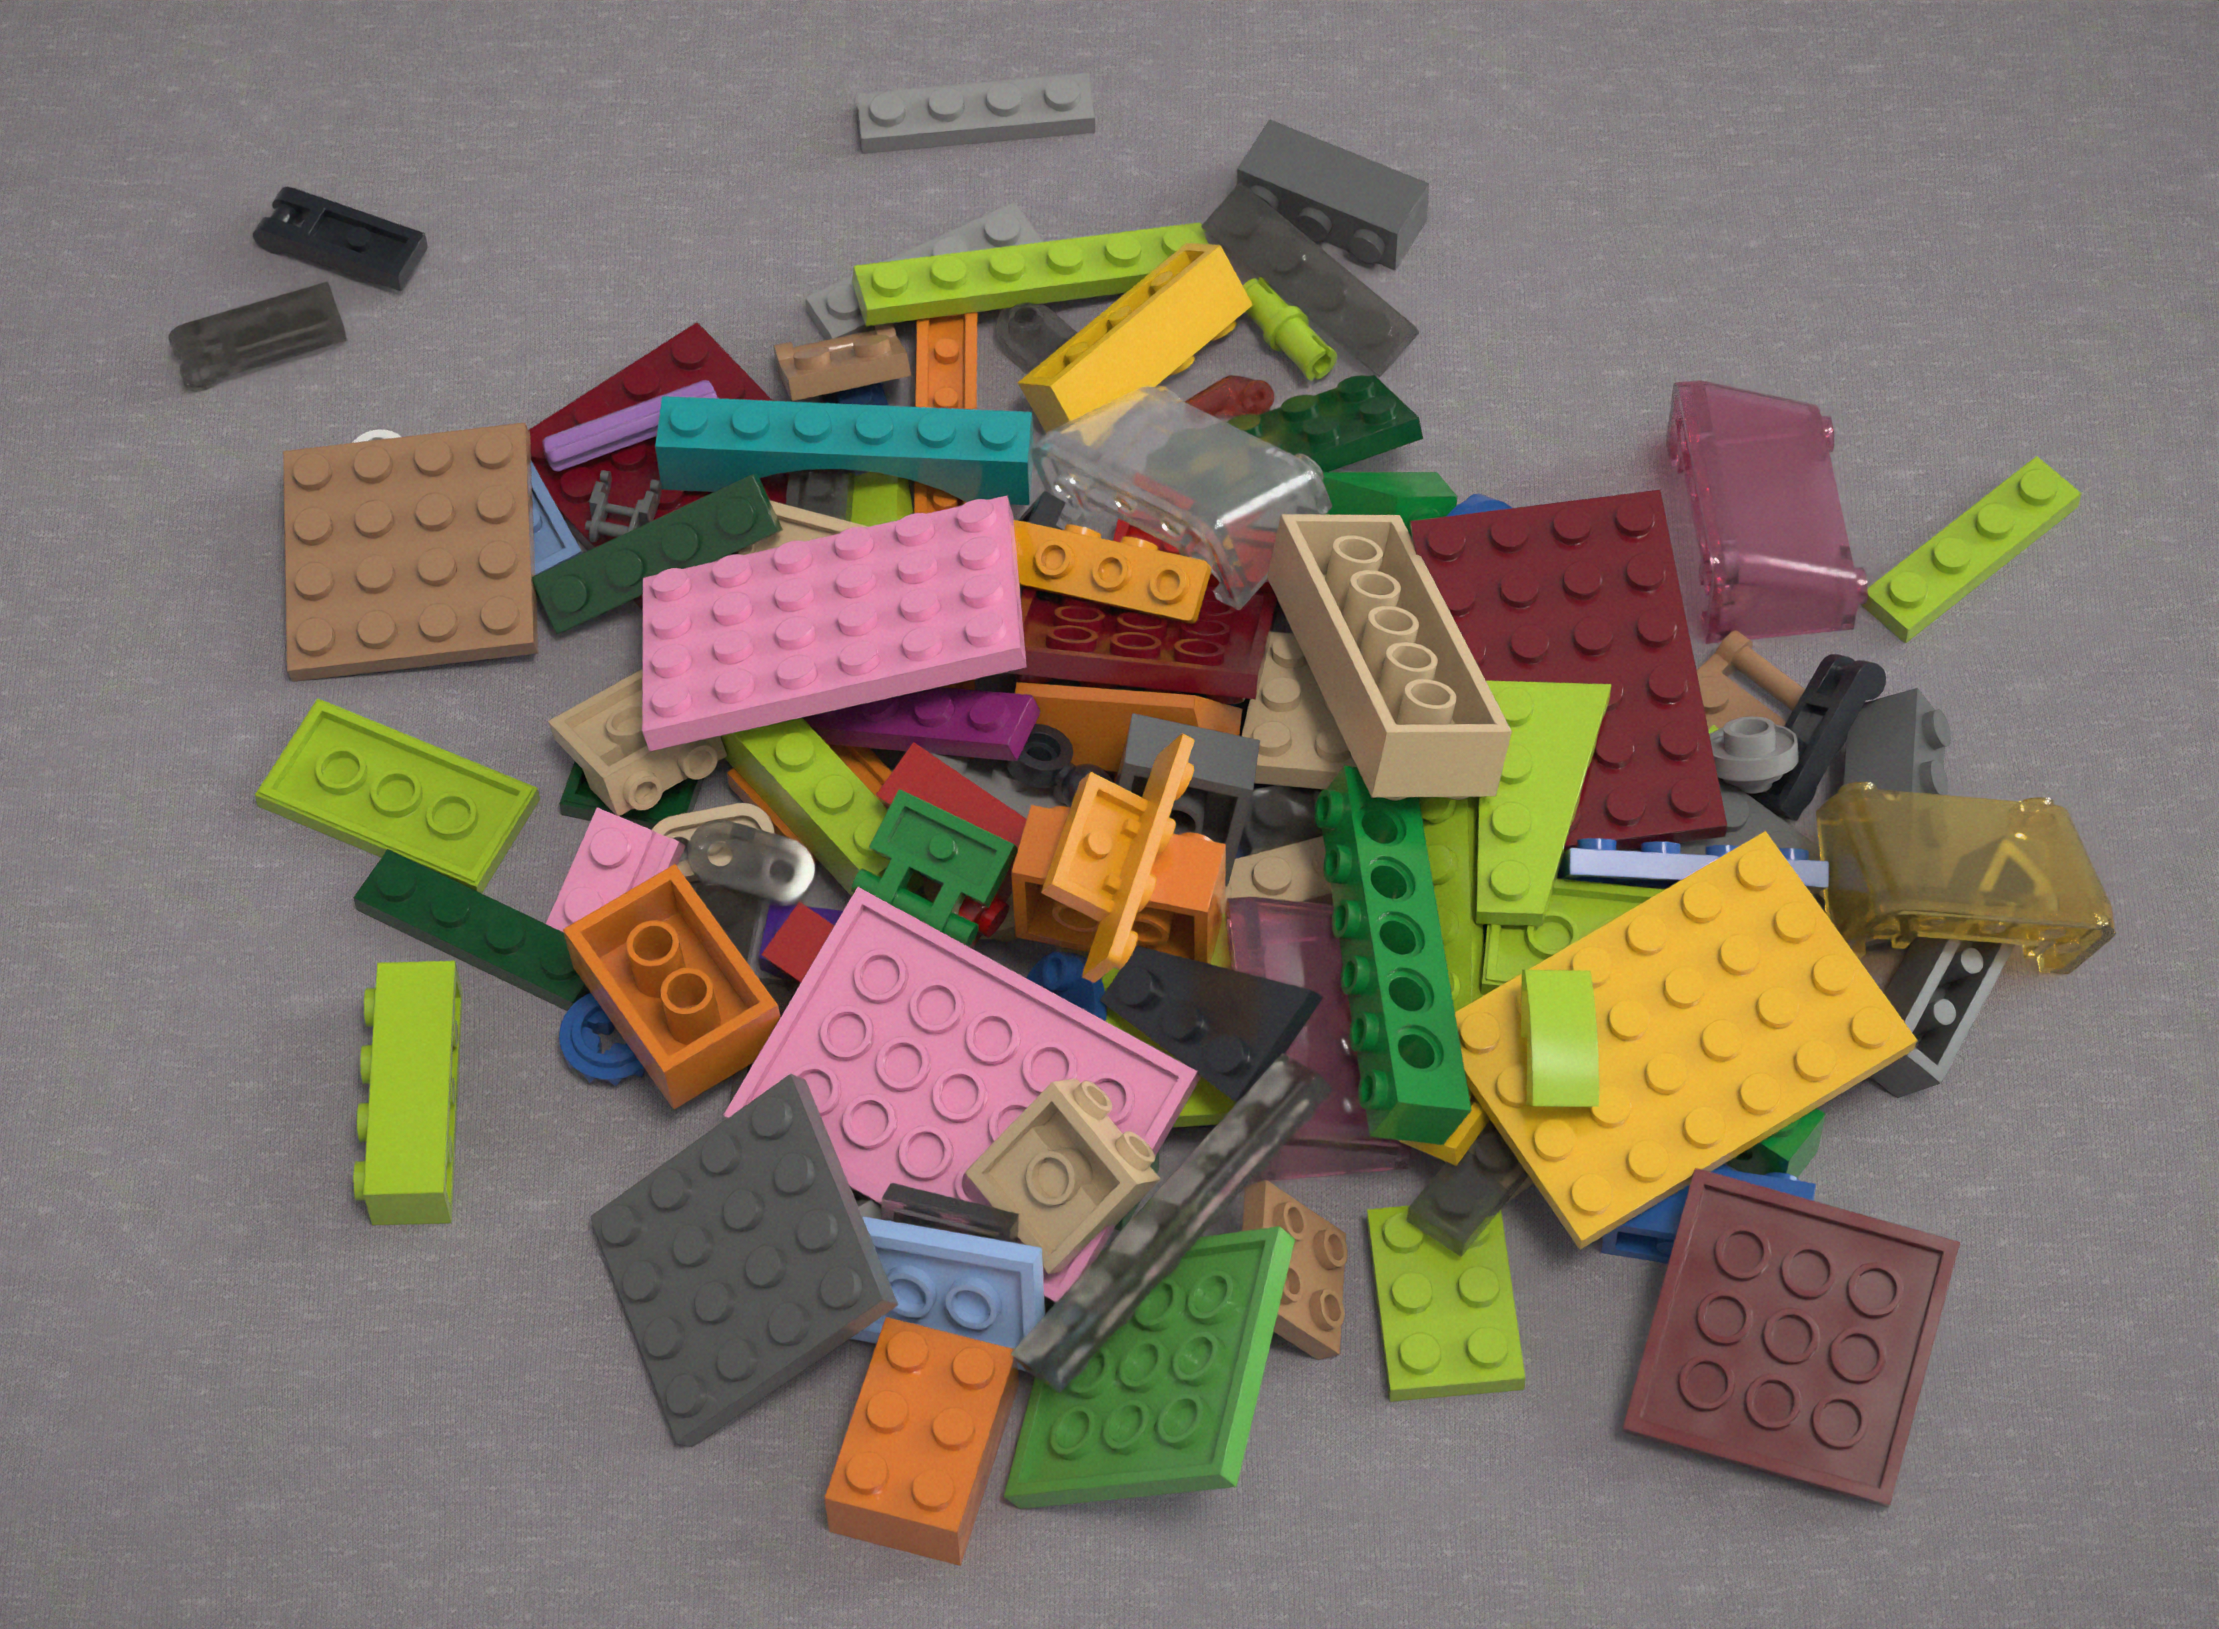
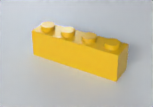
[1017,243,1253,447]

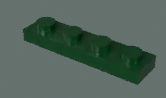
[532,474,783,634]
[353,849,590,1011]

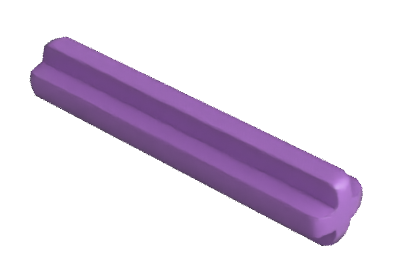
[543,380,718,471]

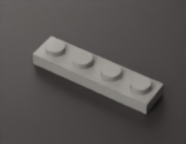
[857,73,1096,154]
[805,202,1043,340]

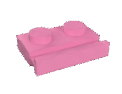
[546,808,686,932]

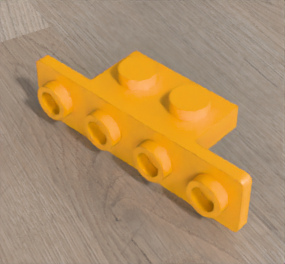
[1014,520,1211,624]
[1041,733,1194,983]

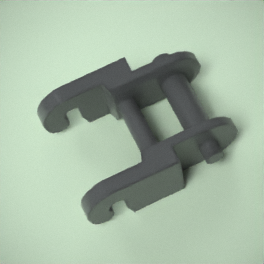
[585,470,662,542]

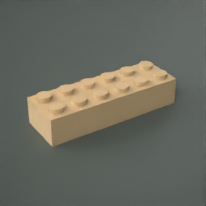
[1267,514,1512,800]

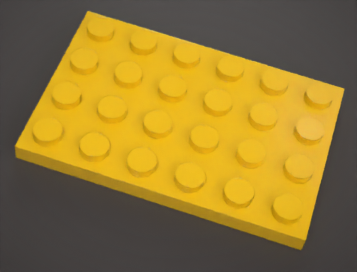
[1455,831,1917,1250]

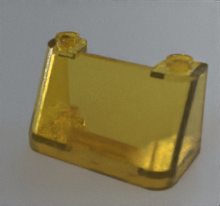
[1816,782,2116,975]

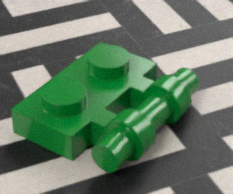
[851,789,1018,947]

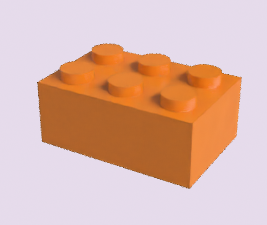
[1011,805,1226,964]
[563,864,781,1109]
[824,1317,1019,1566]

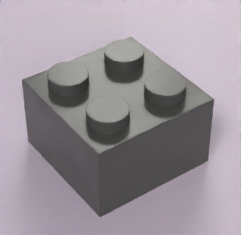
[1115,713,1260,887]

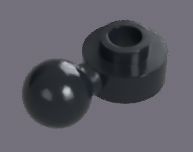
[1005,724,1112,808]

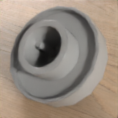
[1709,716,1799,793]

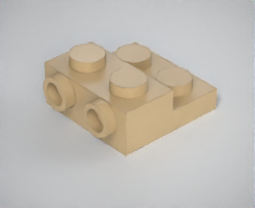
[548,669,727,816]
[965,1078,1161,1274]

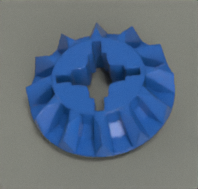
[559,993,645,1086]

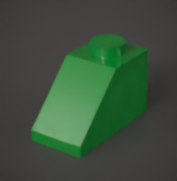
[1314,472,1458,534]

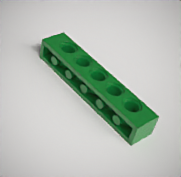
[1315,765,1472,1145]

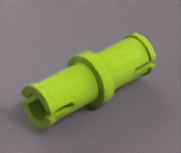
[1243,277,1337,381]

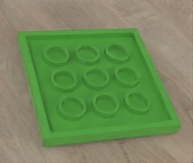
[1004,1226,1295,1509]

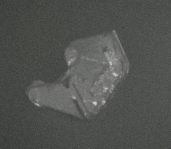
[1030,386,1332,611]

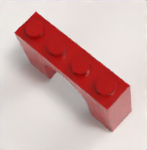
[761,742,1027,984]

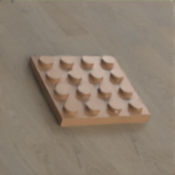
[283,422,539,682]

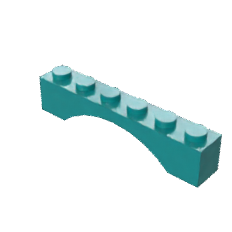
[655,396,1034,505]

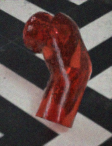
[1181,375,1275,428]

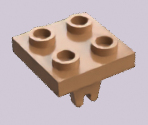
[1242,1180,1348,1360]

